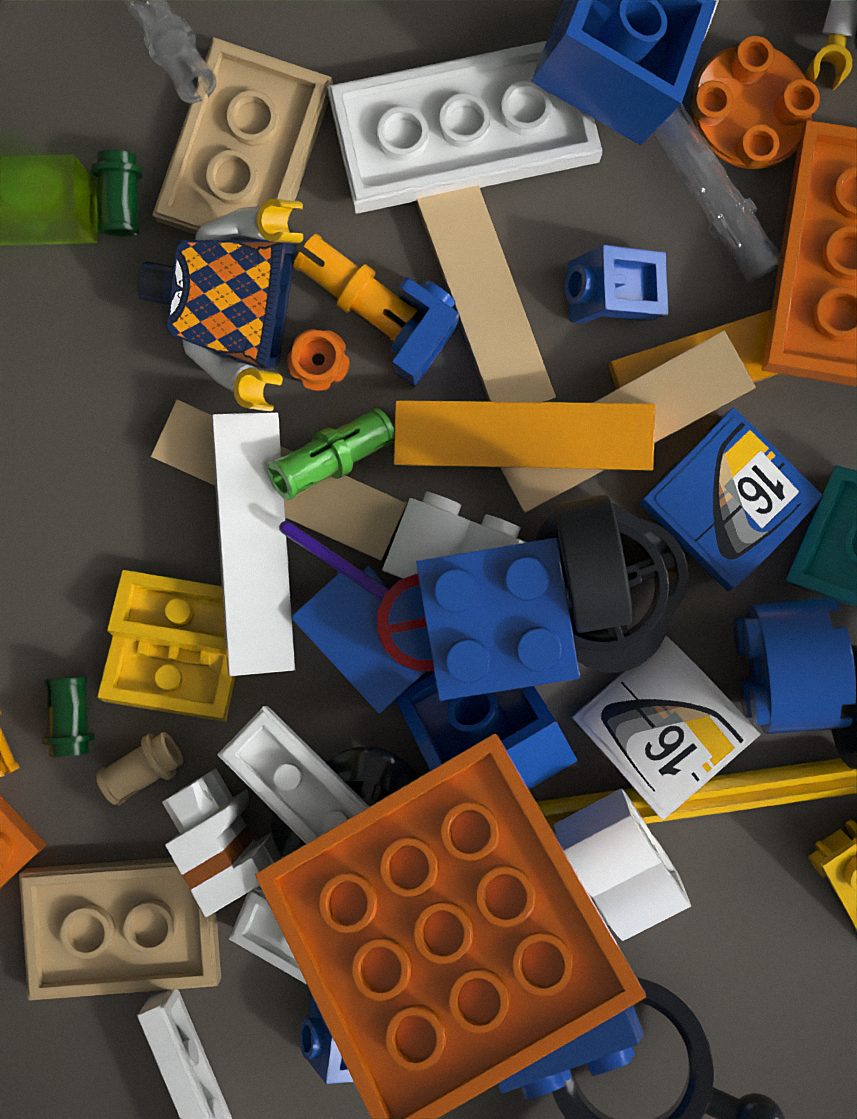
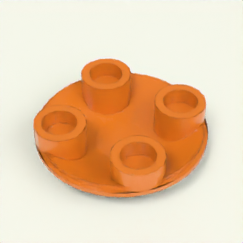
[690,36,820,169]

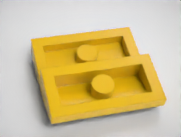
[98,570,236,722]

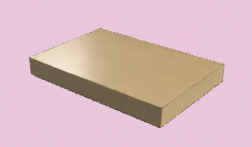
[152,37,333,235]
[19,857,221,1000]

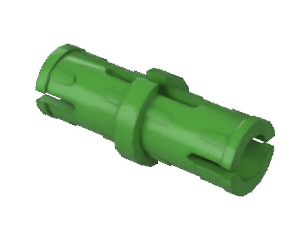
[267,407,395,500]

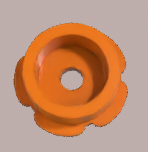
[287,329,350,391]

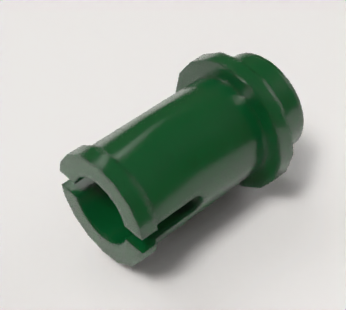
[91,150,143,237]
[42,676,95,757]

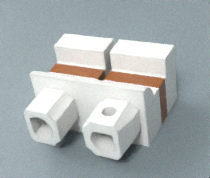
[162,768,282,918]

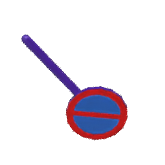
[279,521,434,671]

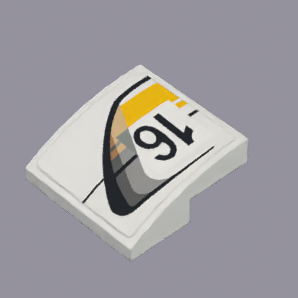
[571,636,761,820]

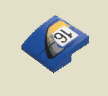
[638,407,823,592]

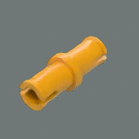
[293,233,419,342]

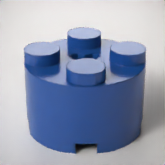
[733,597,856,734]

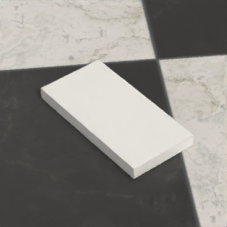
[327,41,603,214]

